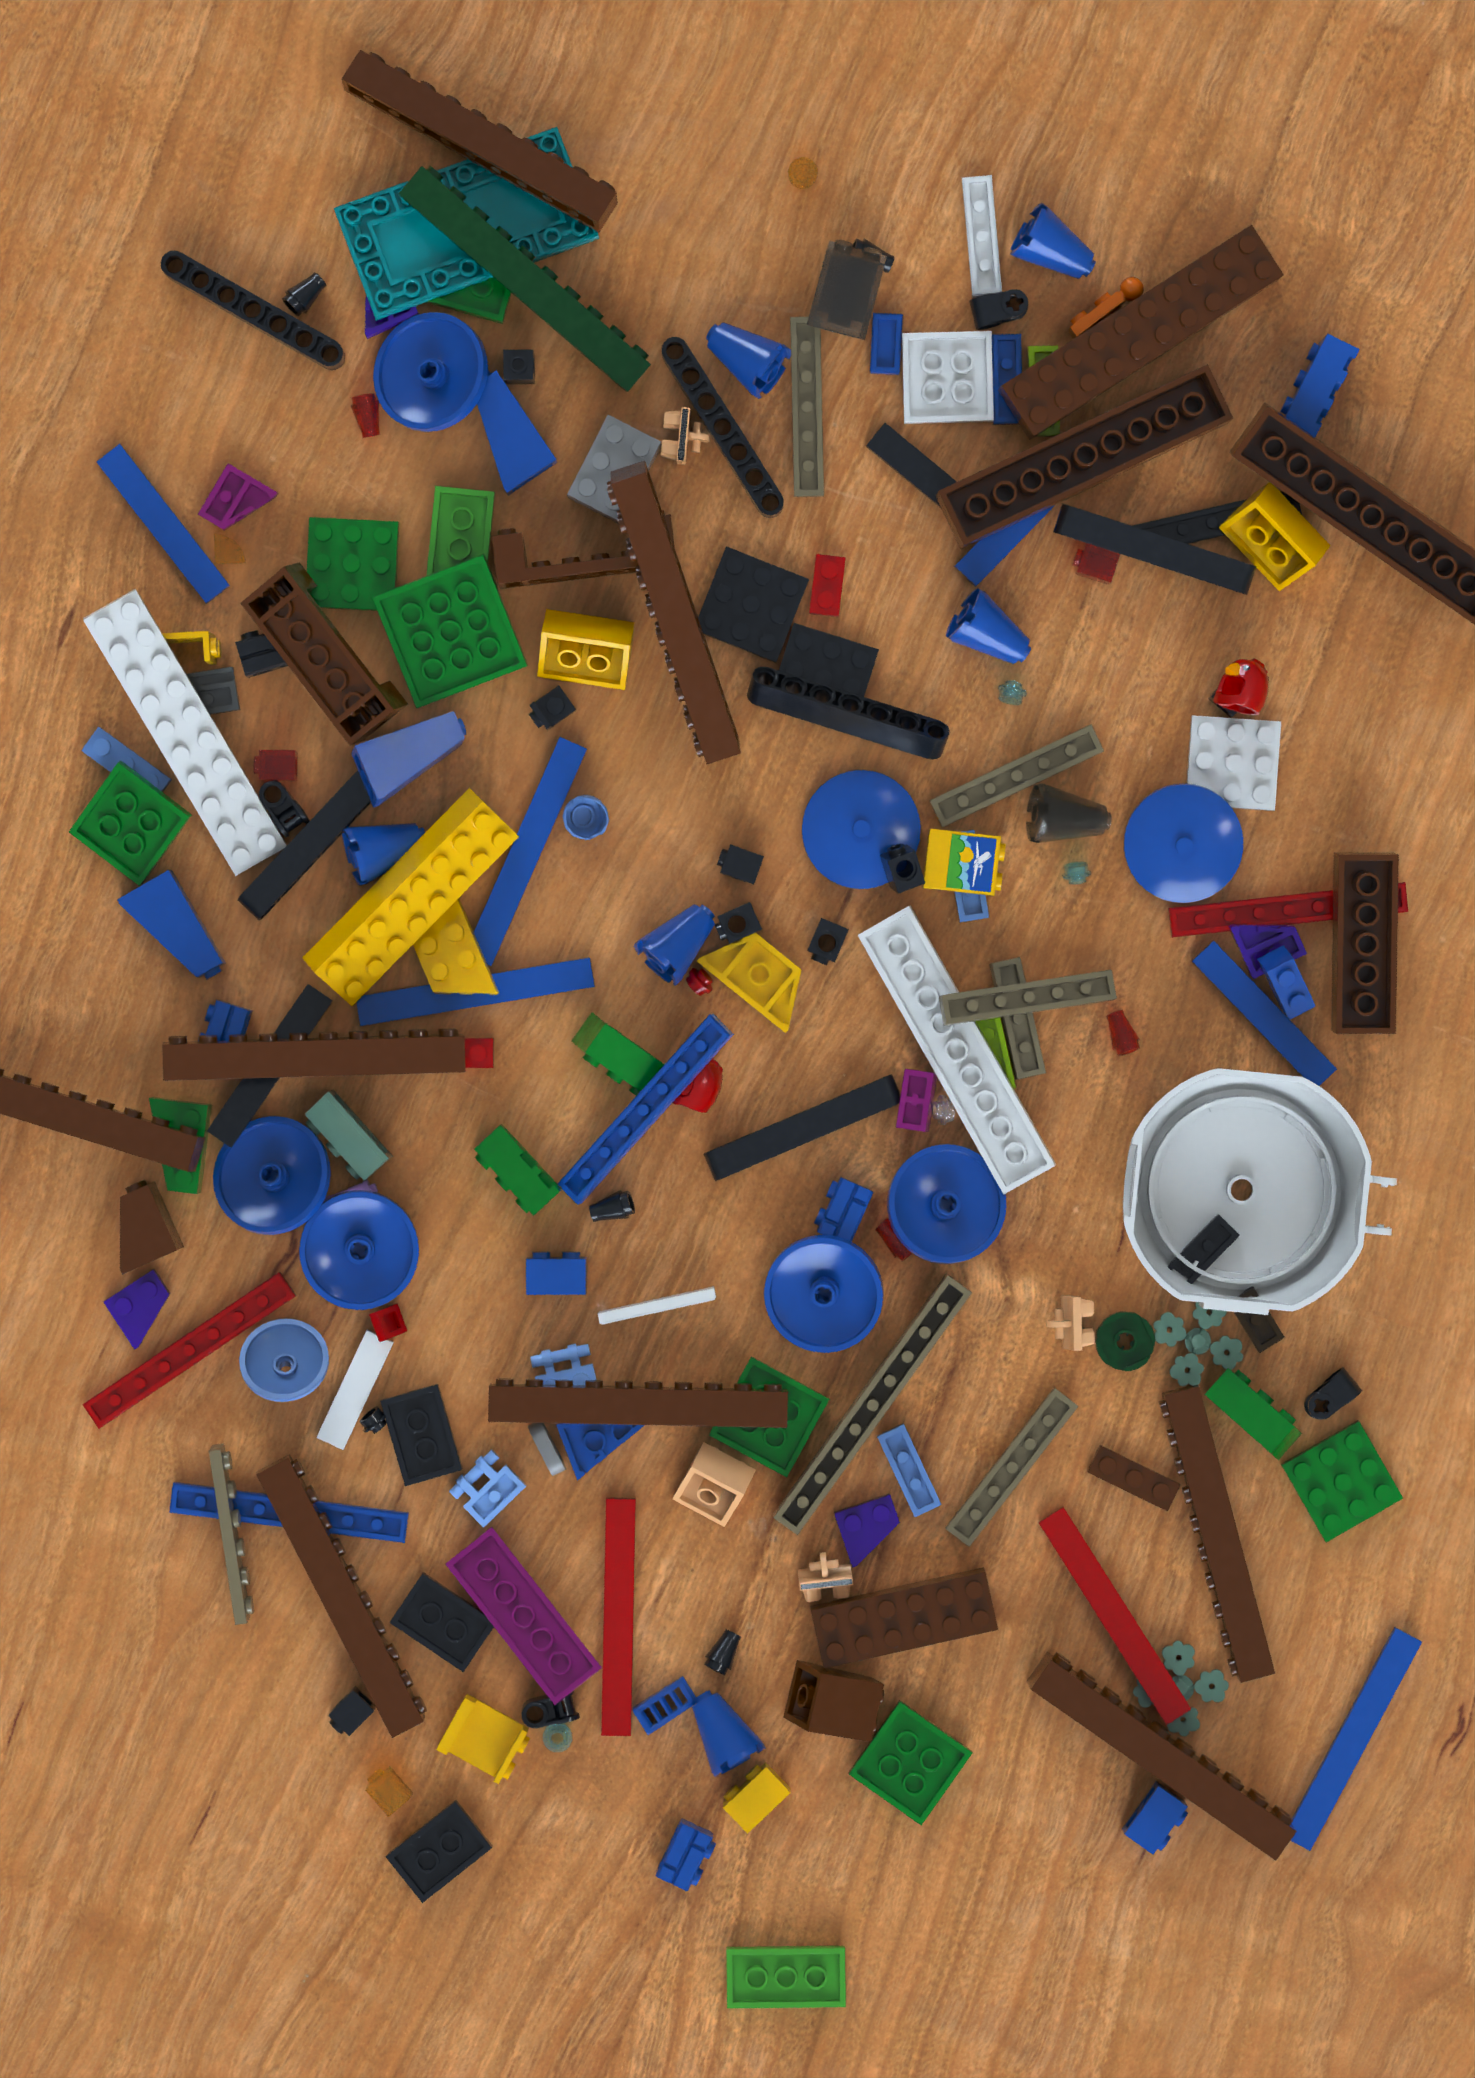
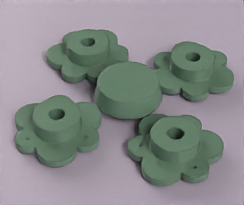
[1153,1302,1243,1386]
[1133,1640,1229,1737]

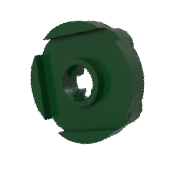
[1095,1311,1155,1371]

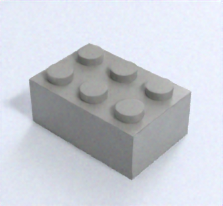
[567,415,662,523]

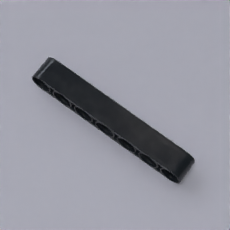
[161,250,345,370]
[662,337,784,518]
[1053,503,1257,595]
[747,667,950,760]
[238,770,371,920]
[704,1074,901,1181]

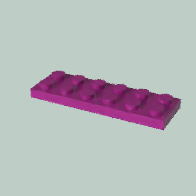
[445,1527,602,1705]

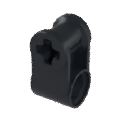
[969,289,1028,330]
[259,781,310,838]
[1304,1367,1362,1420]
[522,1691,580,1728]

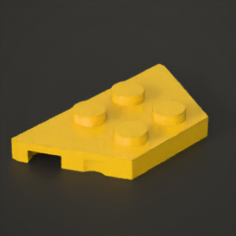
[413,898,499,995]
[697,932,802,1033]

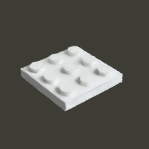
[902,331,994,424]
[1187,715,1281,811]

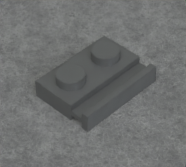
[186,667,241,715]

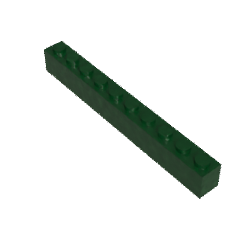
[398,166,651,392]

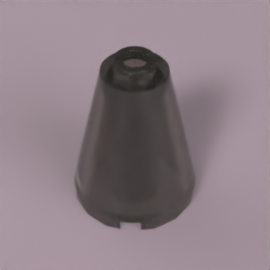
[1026,784,1112,843]

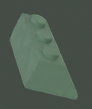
[305,1090,393,1181]

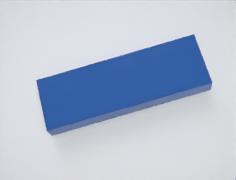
[992,334,1022,425]

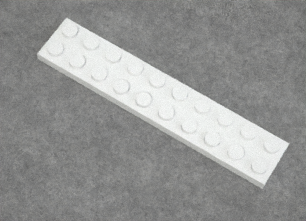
[83,589,287,876]
[858,906,1056,1195]

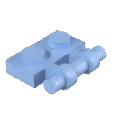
[530,1343,597,1385]
[449,1449,527,1528]

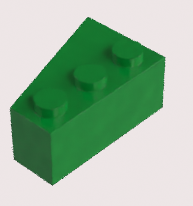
[572,1013,664,1096]
[149,1097,212,1194]
[474,1124,562,1216]
[1204,1368,1302,1460]

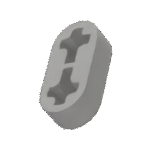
[528,1423,566,1476]

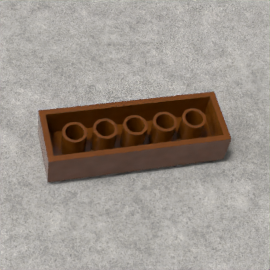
[1331,853,1399,1034]
[810,1567,998,1669]

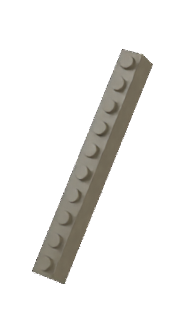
[773,1274,972,1535]

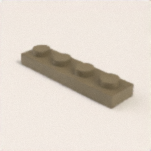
[989,957,1046,1080]

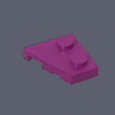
[198,463,278,531]

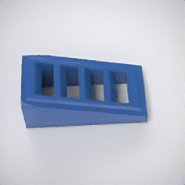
[633,1676,696,1735]

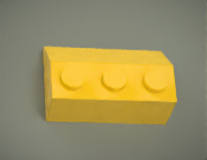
[1219,482,1331,591]
[537,609,635,690]

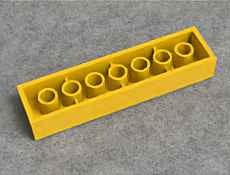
[302,788,519,1006]

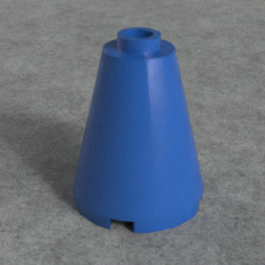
[1010,203,1096,279]
[706,322,791,399]
[946,588,1031,664]
[342,823,425,886]
[634,904,715,986]
[692,1690,765,1777]

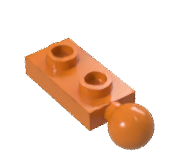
[1068,277,1144,339]

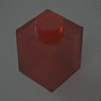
[1072,543,1120,585]
[254,750,298,782]

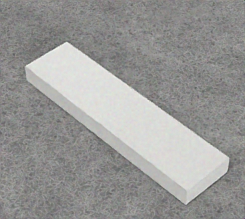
[962,175,1002,298]
[598,1286,716,1325]
[316,1329,394,1450]

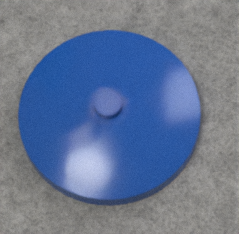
[373,312,488,432]
[802,770,921,889]
[1124,783,1243,903]
[213,1116,331,1235]
[887,1144,1006,1264]
[299,1190,419,1310]
[764,1235,884,1353]

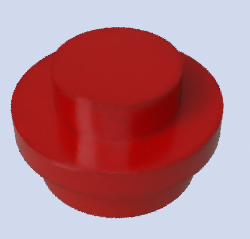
[686,968,713,996]

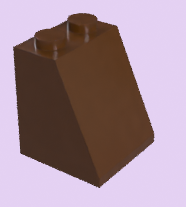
[120,1180,184,1275]
[783,1660,884,1742]

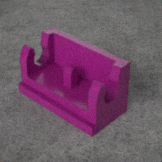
[896,1069,937,1132]

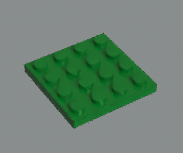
[372,554,528,708]

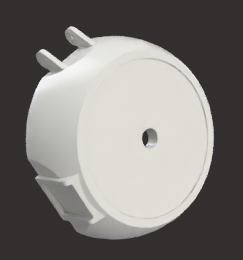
[1123,1068,1397,1315]

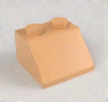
[672,1442,756,1527]

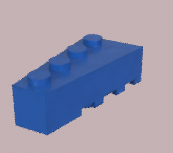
[1280,333,1360,437]

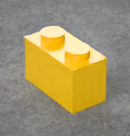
[723,1762,791,1834]

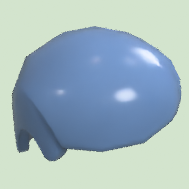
[563,795,609,840]

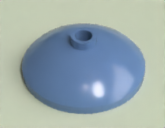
[239,1318,329,1402]

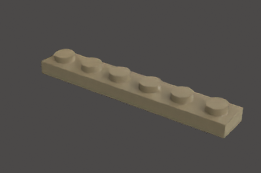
[790,317,824,497]
[930,724,1104,827]
[939,970,1117,1026]
[945,1387,1078,1547]
[209,1443,254,1625]

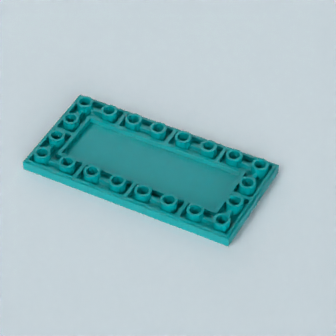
[334,127,599,320]

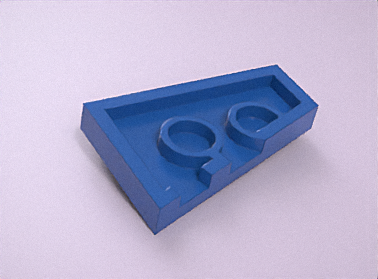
[556,1423,645,1481]

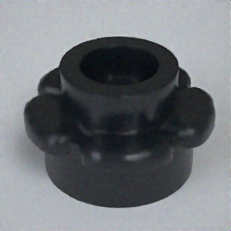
[360,1406,387,1434]

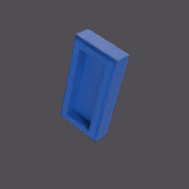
[870,313,903,375]

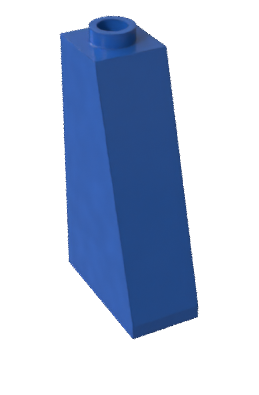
[477,370,558,496]
[351,711,466,808]
[117,870,226,980]

